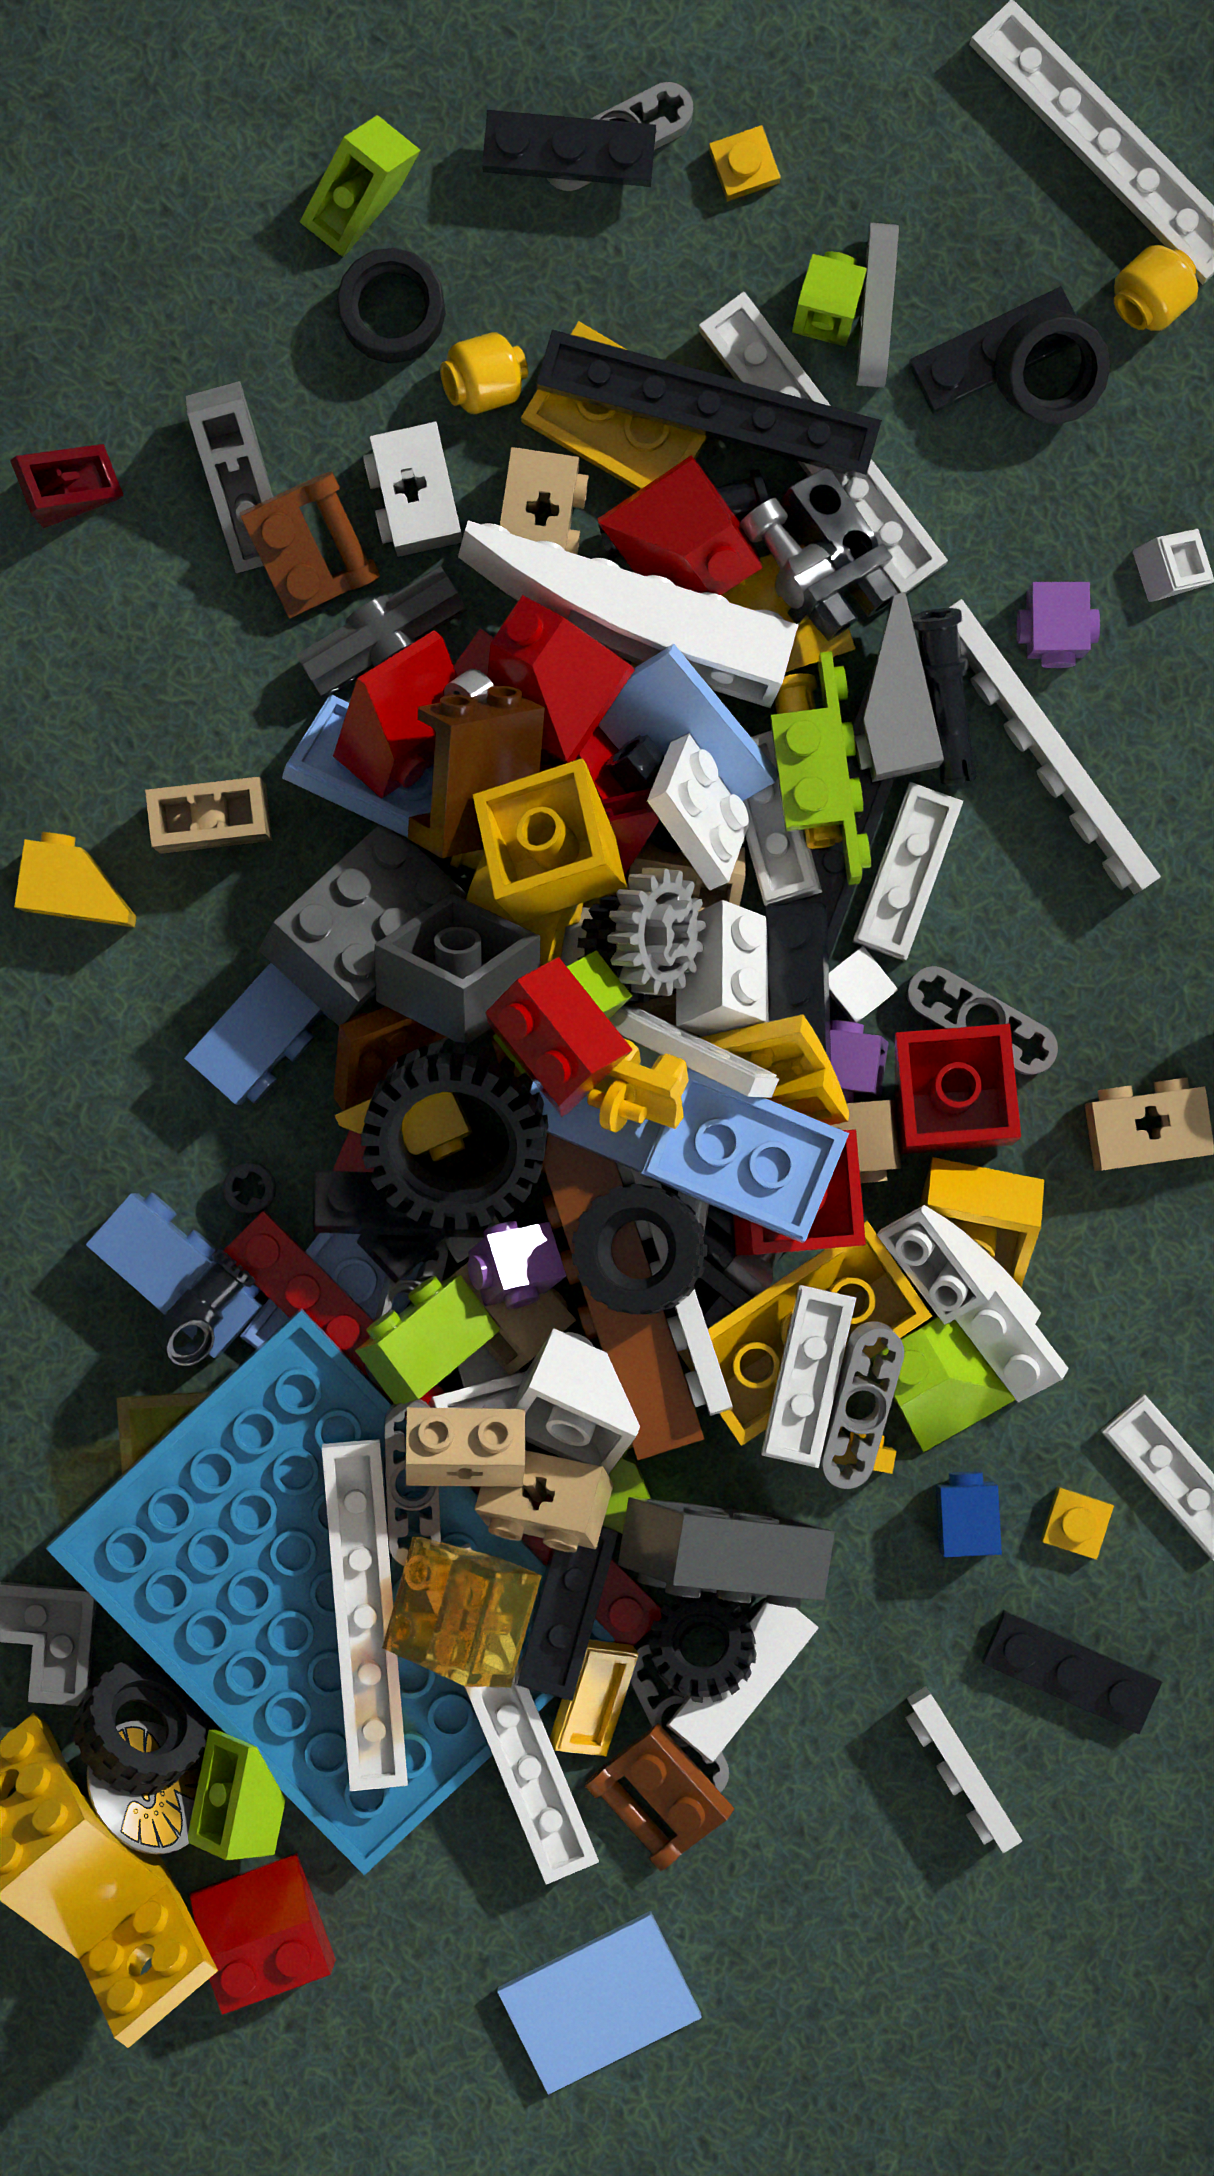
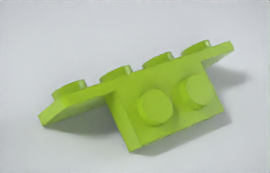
[770,651,871,885]

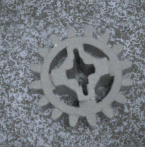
[607,868,706,996]

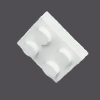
[647,733,750,891]

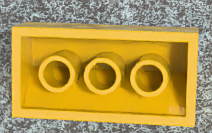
[678,1221,932,1446]

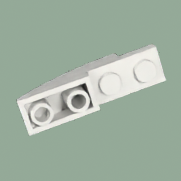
[877,1205,1069,1402]

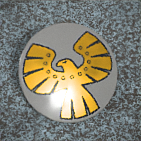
[87,1721,202,1854]

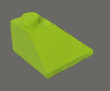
[870,1314,1016,1452]

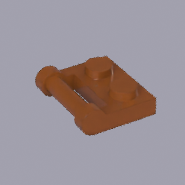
[239,472,381,619]
[584,1723,735,1871]

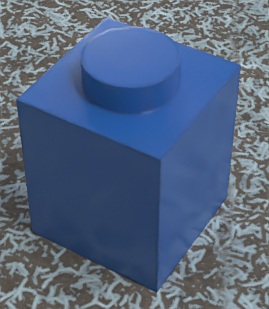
[936,1471,1002,1557]

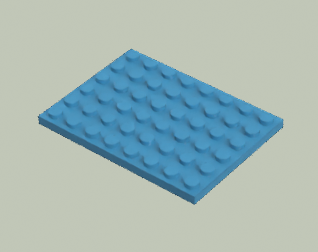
[46,1308,615,1875]

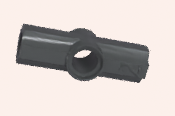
[296,567,467,698]

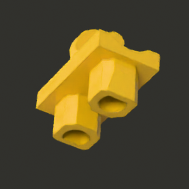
[585,1039,689,1133]

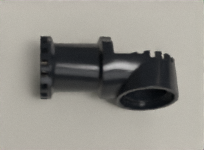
[154,1248,256,1366]

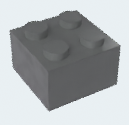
[375,893,540,1044]

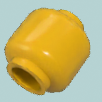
[1114,245,1198,331]
[440,332,528,414]

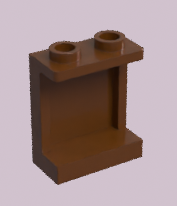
[408,686,545,858]

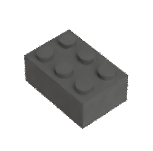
[258,824,467,1026]
[618,1497,835,1608]

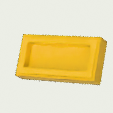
[549,1639,639,1757]

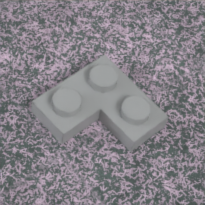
[0,1582,97,1706]

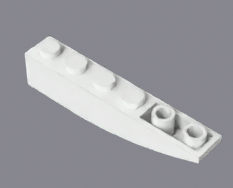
[458,521,798,708]

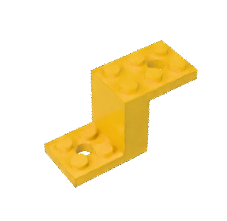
[0,1712,218,2048]

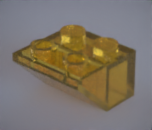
[382,1536,542,1688]

